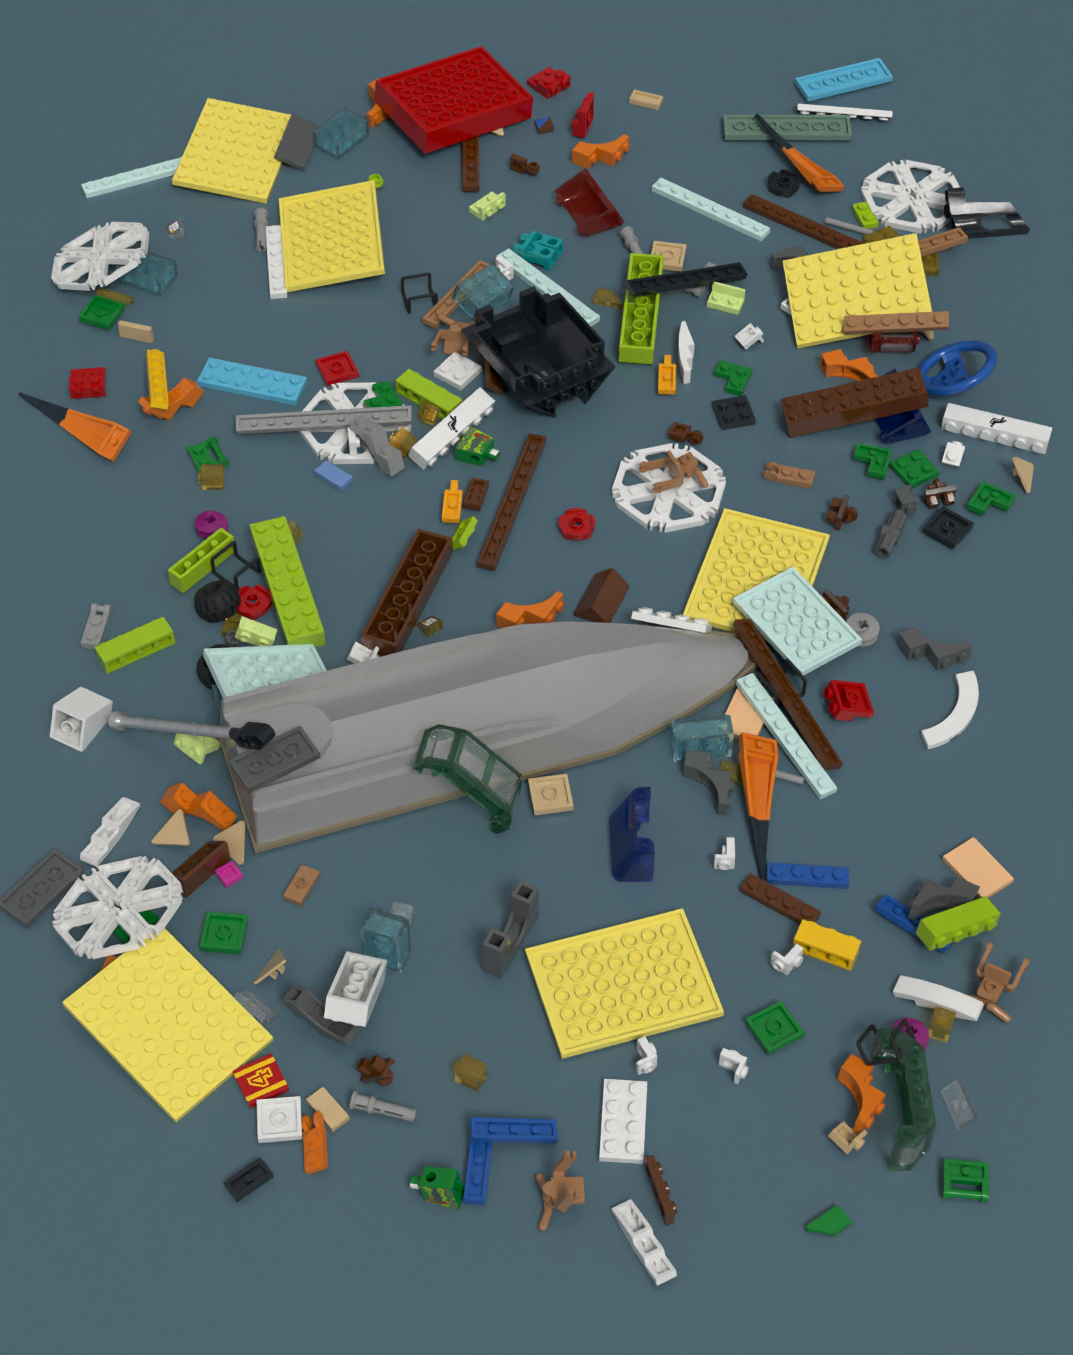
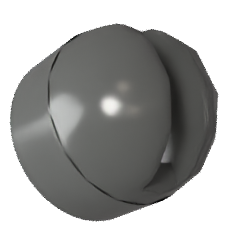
[225,631,240,647]

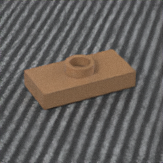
[283,865,320,906]

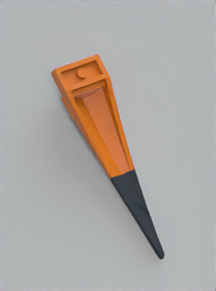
[755,113,845,192]
[19,392,132,462]
[738,732,778,880]

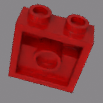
[527,67,571,99]
[571,92,594,138]
[69,367,106,399]
[823,680,875,721]

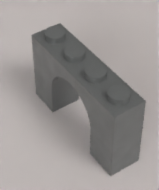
[482,880,539,979]

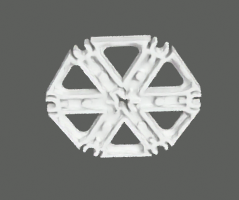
[861,160,966,234]
[51,222,149,291]
[299,382,411,464]
[612,443,726,533]
[52,856,183,959]

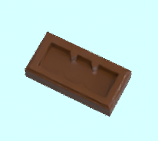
[463,478,489,511]

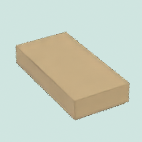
[629,90,664,110]
[118,320,154,343]
[306,1087,350,1133]

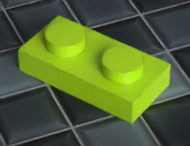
[852,201,879,229]
[452,516,478,550]

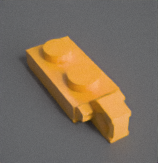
[658,355,676,395]
[442,480,463,523]

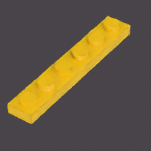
[146,349,169,410]

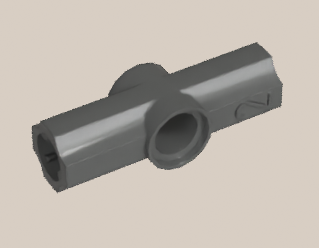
[875,509,907,559]

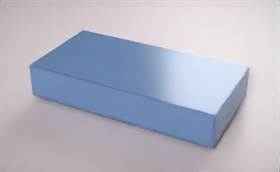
[314,461,353,491]

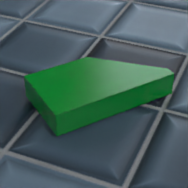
[805,1205,852,1237]

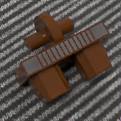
[921,478,957,509]
[826,495,858,531]
[823,589,850,622]
[356,1055,395,1086]

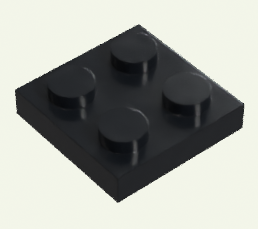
[712,395,756,430]
[923,506,974,549]

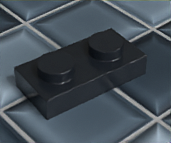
[224,1158,274,1203]

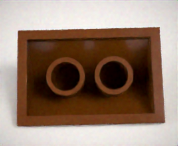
[574,568,629,623]
[172,841,230,898]

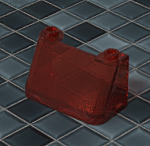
[554,168,625,237]

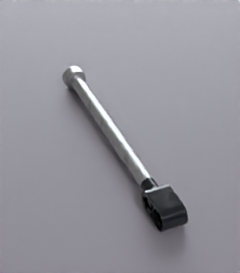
[108,711,275,750]

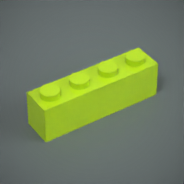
[395,369,462,420]
[168,528,234,593]
[94,617,175,674]
[916,896,1001,951]

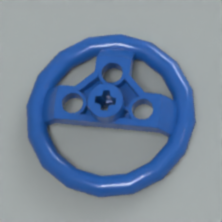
[919,340,997,396]

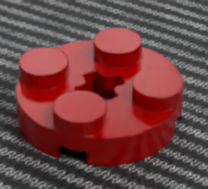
[559,508,595,540]
[237,585,272,620]

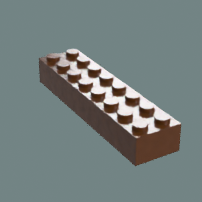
[781,367,929,438]
[361,528,453,656]

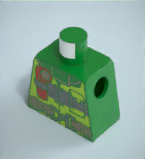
[455,426,500,466]
[410,1166,465,1210]

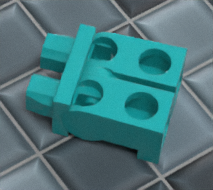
[513,230,564,271]

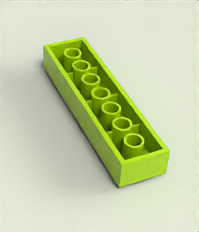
[619,253,664,364]
[249,516,326,647]

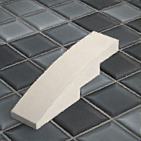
[678,321,695,384]
[80,797,140,866]
[893,975,984,1021]
[611,1199,677,1286]

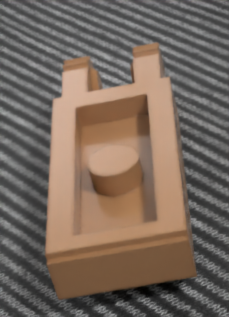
[763,462,815,489]

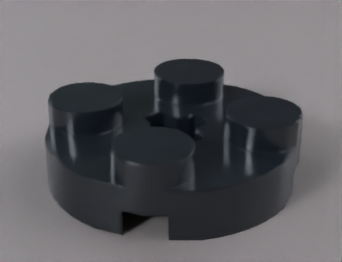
[768,169,800,198]

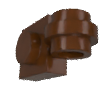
[510,154,540,175]
[668,422,703,445]

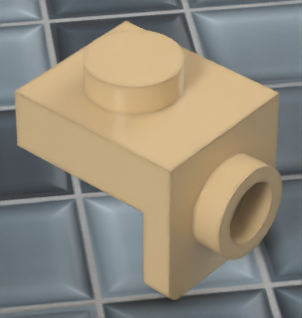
[828,1121,868,1155]

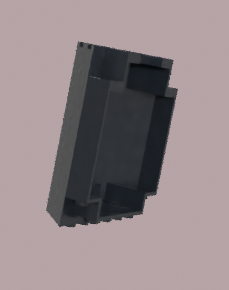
[461,286,615,418]

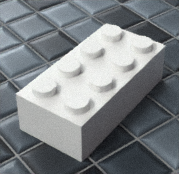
[324,951,387,1027]

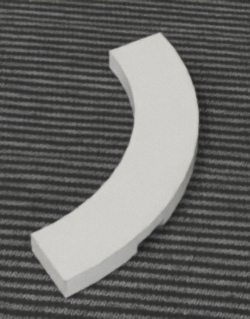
[921,670,979,750]

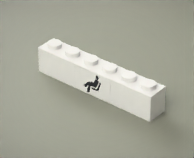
[408,387,495,470]
[941,403,1052,454]

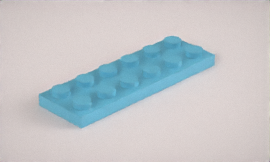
[795,58,893,102]
[197,358,307,406]

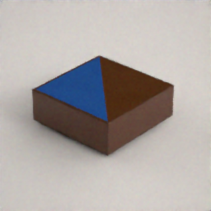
[535,117,554,134]

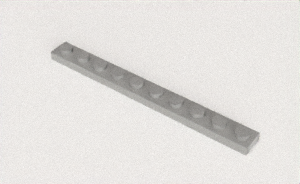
[236,405,412,434]

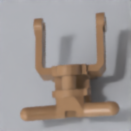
[431,314,475,356]
[639,450,708,493]
[966,942,1030,1023]
[535,1150,585,1231]

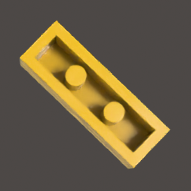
[793,919,861,971]

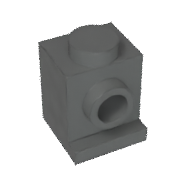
[892,485,917,515]

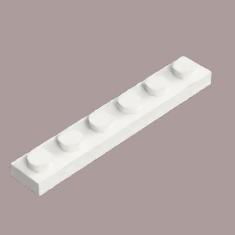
[797,104,893,120]
[266,225,287,299]

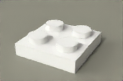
[433,352,482,391]
[257,1096,303,1143]

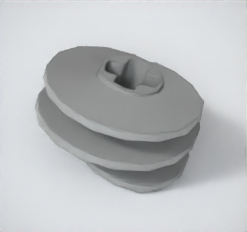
[846,613,880,647]

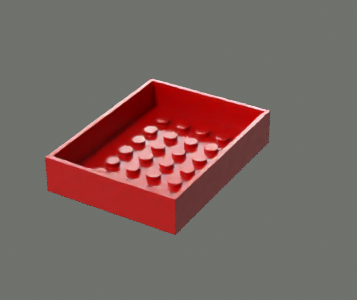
[375,46,534,154]

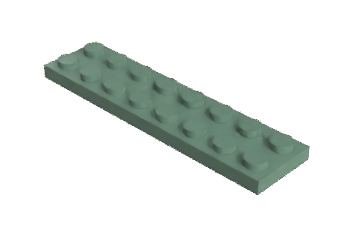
[723,115,852,141]

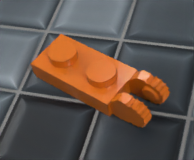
[302,1111,328,1175]

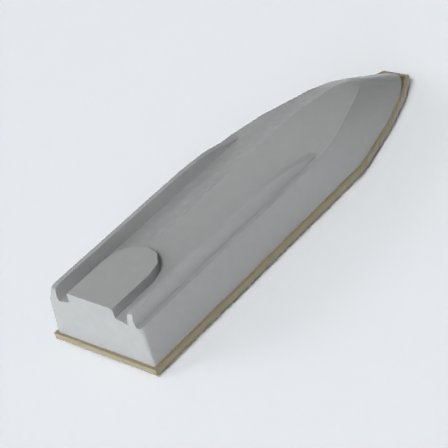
[218,621,758,854]

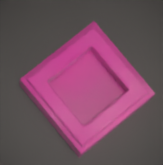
[215,861,243,888]

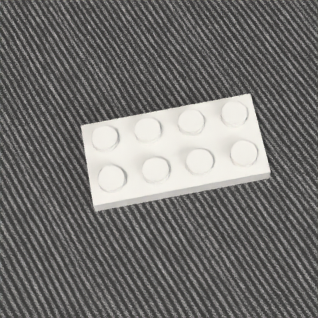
[631,607,712,633]
[599,1079,647,1164]

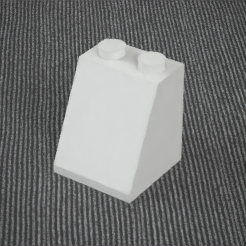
[50,687,113,752]

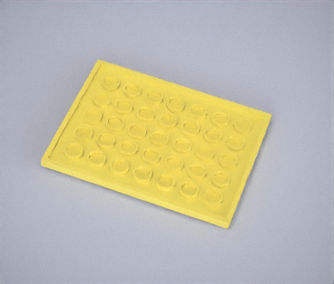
[172,98,291,204]
[279,180,385,292]
[783,233,932,349]
[683,508,830,641]
[525,908,724,1059]
[62,928,273,1123]

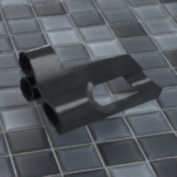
[944,187,1030,239]

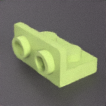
[469,192,506,221]
[706,282,746,315]
[234,616,278,646]
[174,722,220,764]

